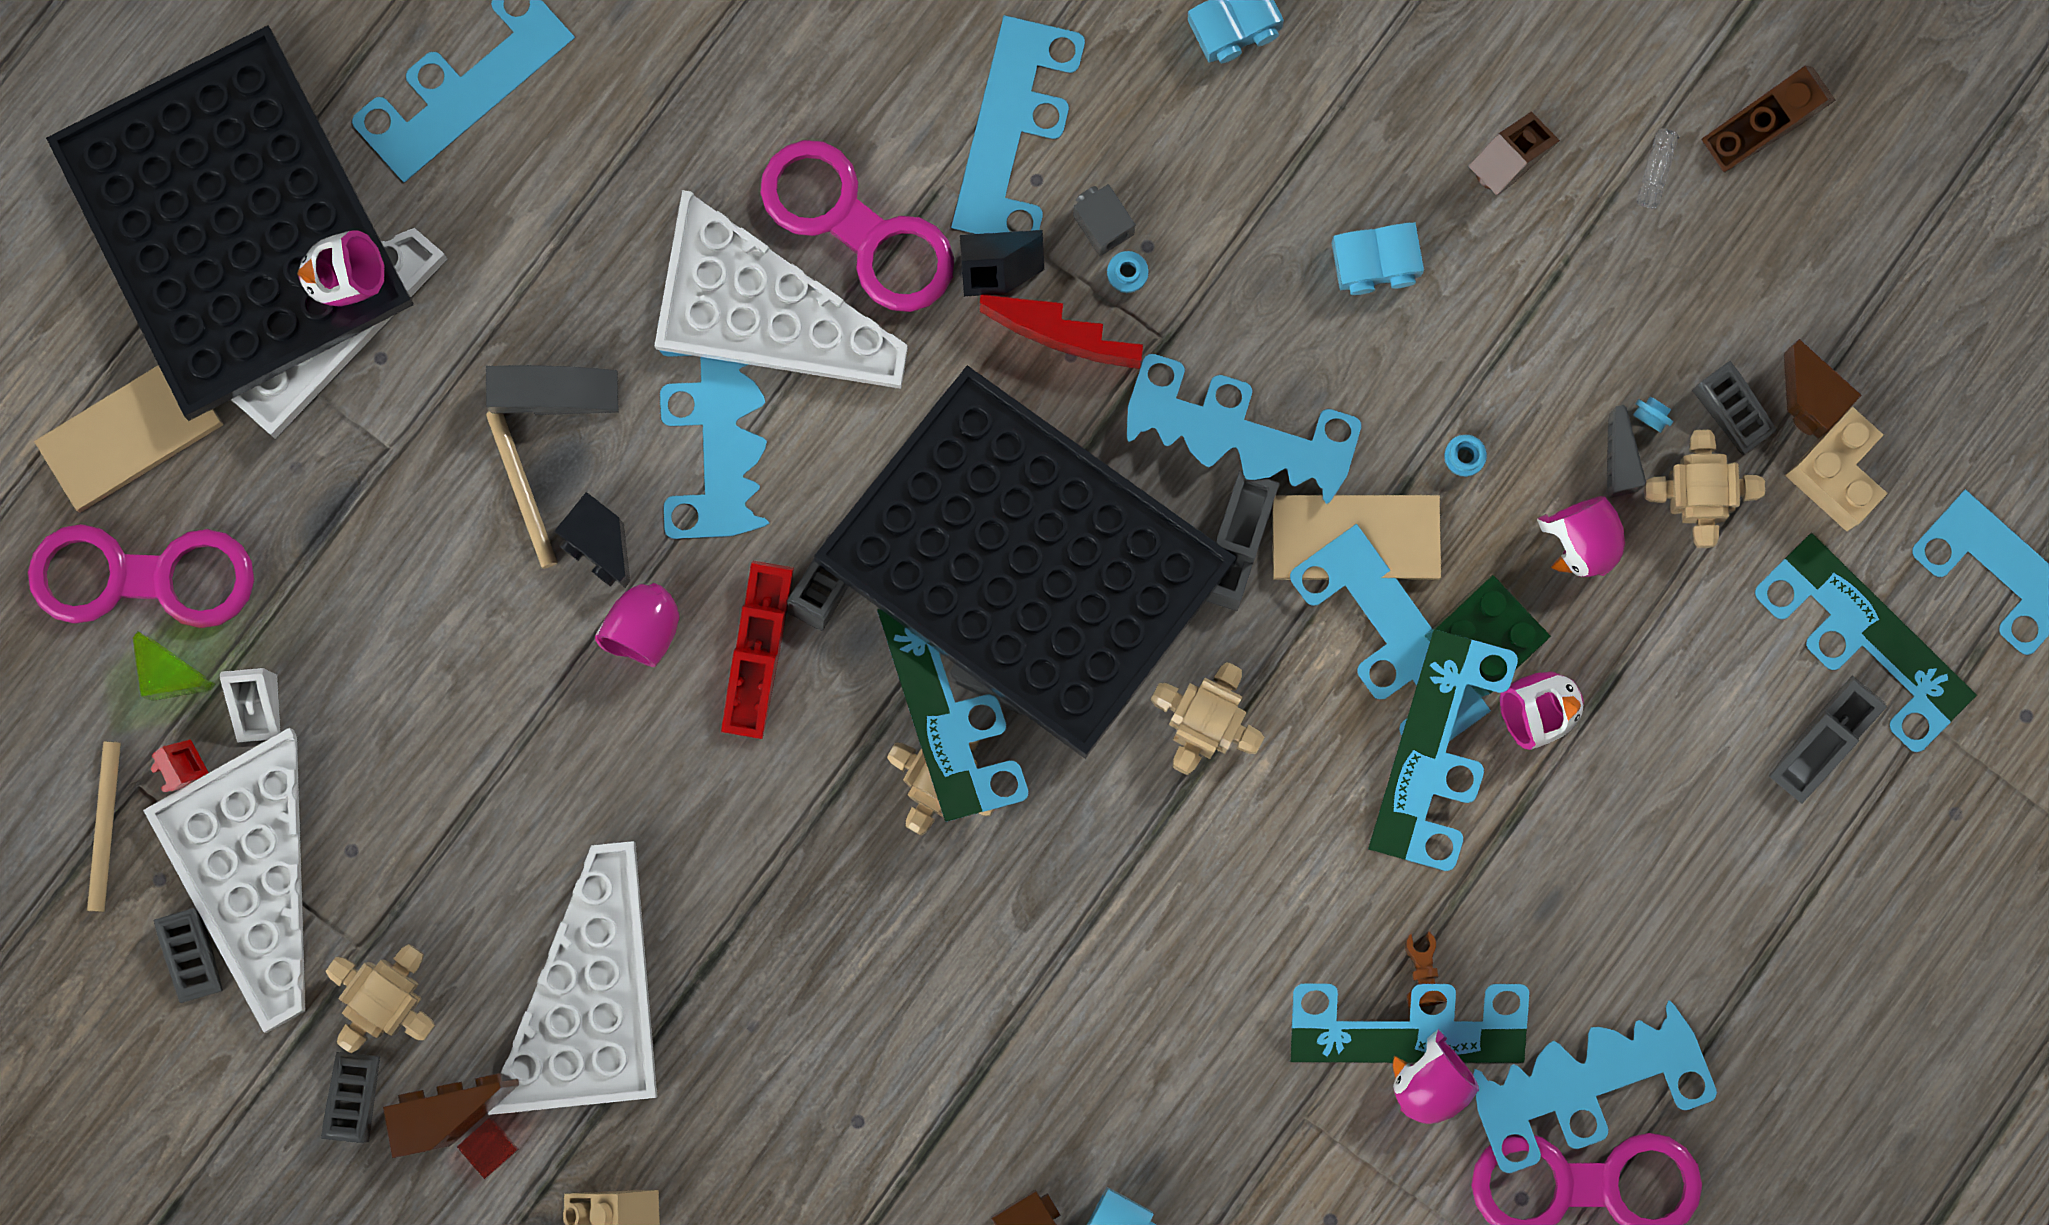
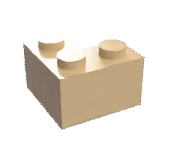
[1785,407,1888,531]

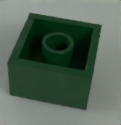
[1424,575,1551,697]

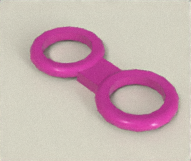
[760,140,955,312]
[28,524,254,628]
[1471,1133,1702,1225]

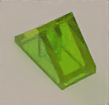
[133,631,216,701]

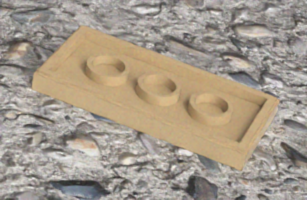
[34,365,224,513]
[1272,495,1441,580]

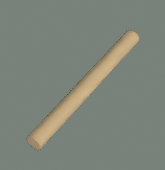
[486,412,558,569]
[87,742,121,912]

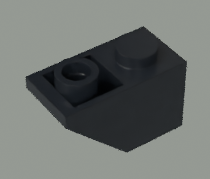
[960,230,1045,297]
[555,492,630,588]

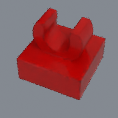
[151,739,209,792]

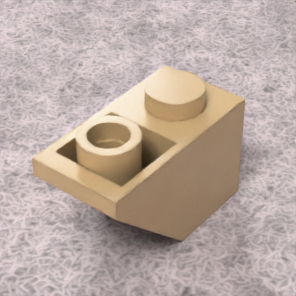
[563,1190,660,1225]

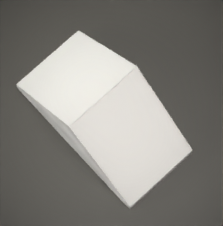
[220,668,280,743]

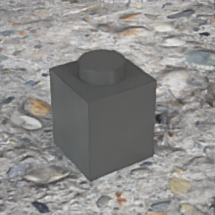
[1073,184,1136,256]

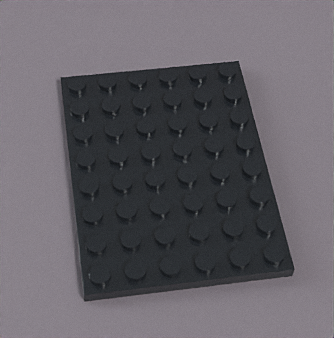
[46,25,414,421]
[814,365,1237,759]

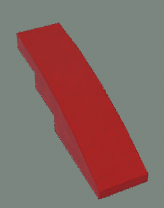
[980,295,1143,369]
[721,560,794,739]

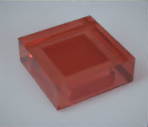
[457,1117,519,1179]

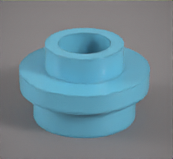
[1107,251,1148,293]
[1633,396,1674,433]
[1444,435,1487,477]

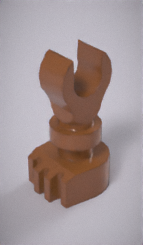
[1405,932,1447,1008]

